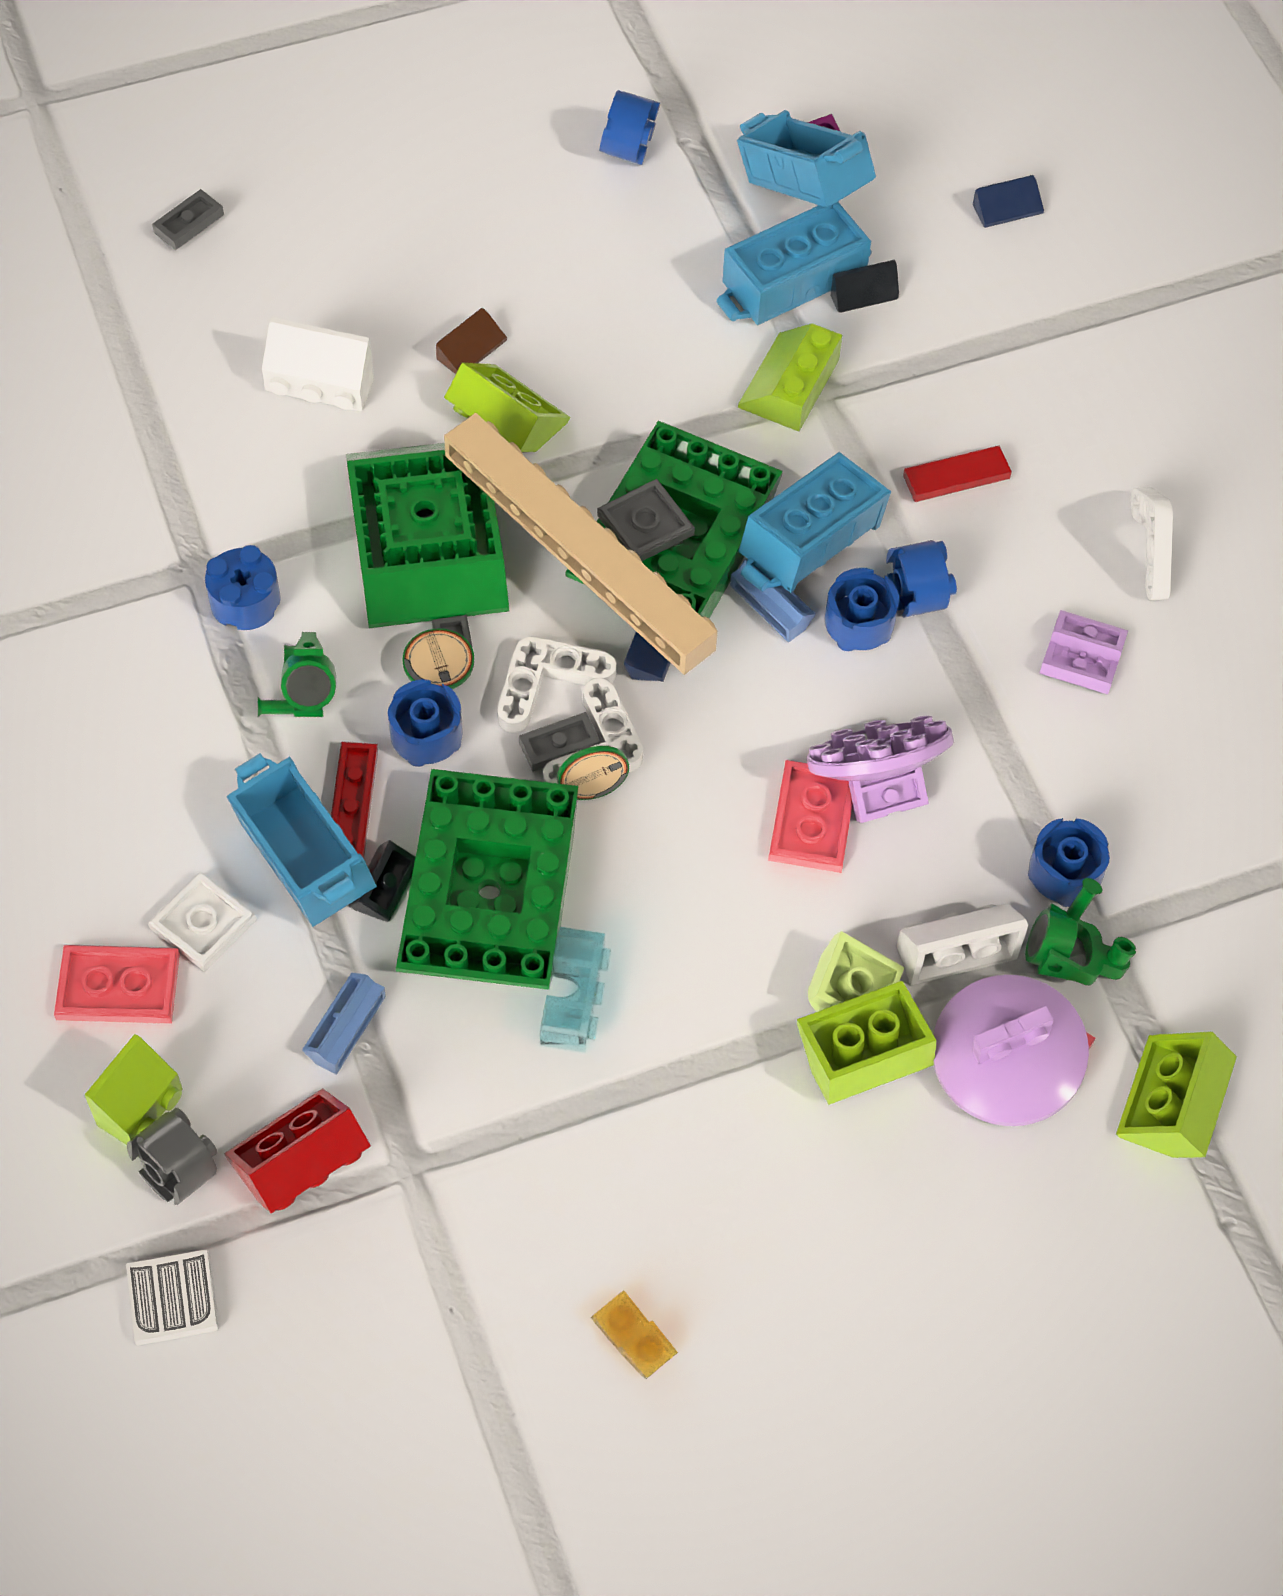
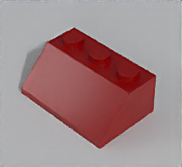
[224,1088,371,1213]

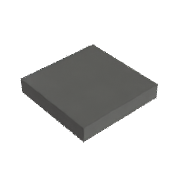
[597,479,695,561]

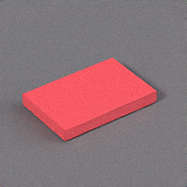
[768,760,853,873]
[54,945,180,1023]

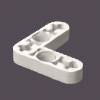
[1131,487,1173,600]
[497,637,616,733]
[543,678,643,783]

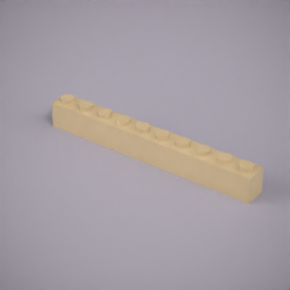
[444,413,718,675]

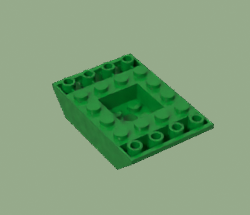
[565,420,783,618]
[346,443,509,629]
[396,769,579,990]

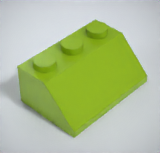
[738,323,843,432]
[444,362,571,452]
[797,980,937,1105]
[1116,1032,1237,1158]

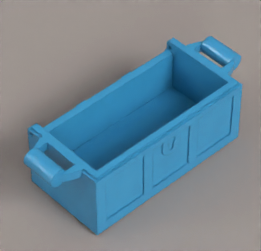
[737,110,876,208]
[716,202,872,326]
[739,452,891,593]
[226,753,377,927]

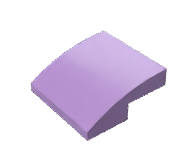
[1040,610,1128,694]

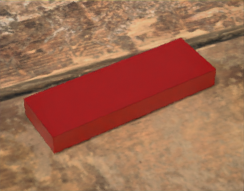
[903,445,1012,502]

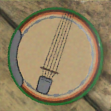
[402,628,474,689]
[557,746,629,800]

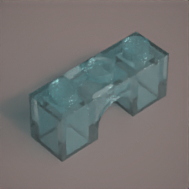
[540,927,611,1053]

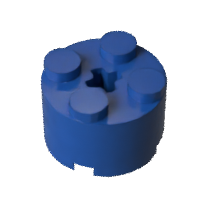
[599,90,660,165]
[886,540,957,618]
[205,545,281,630]
[824,568,899,651]
[388,679,463,767]
[1028,818,1110,907]

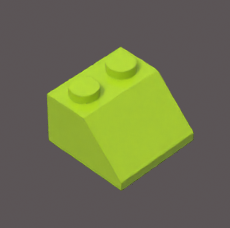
[85,1034,183,1145]

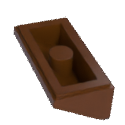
[436,308,507,374]

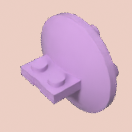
[807,716,954,823]
[934,975,1089,1126]

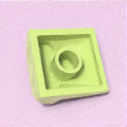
[808,931,905,1012]

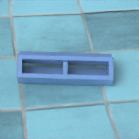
[730,559,815,643]
[302,973,386,1075]

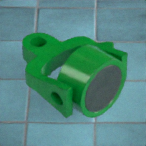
[258,632,336,717]
[1025,878,1136,986]

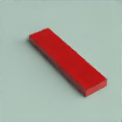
[331,742,378,858]

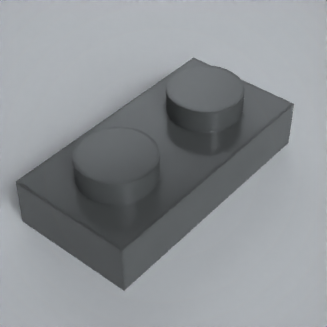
[152,189,224,250]
[519,712,600,772]

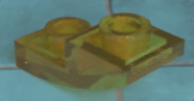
[590,1290,678,1379]

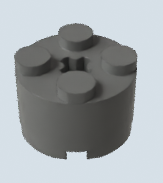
[127,1108,217,1205]

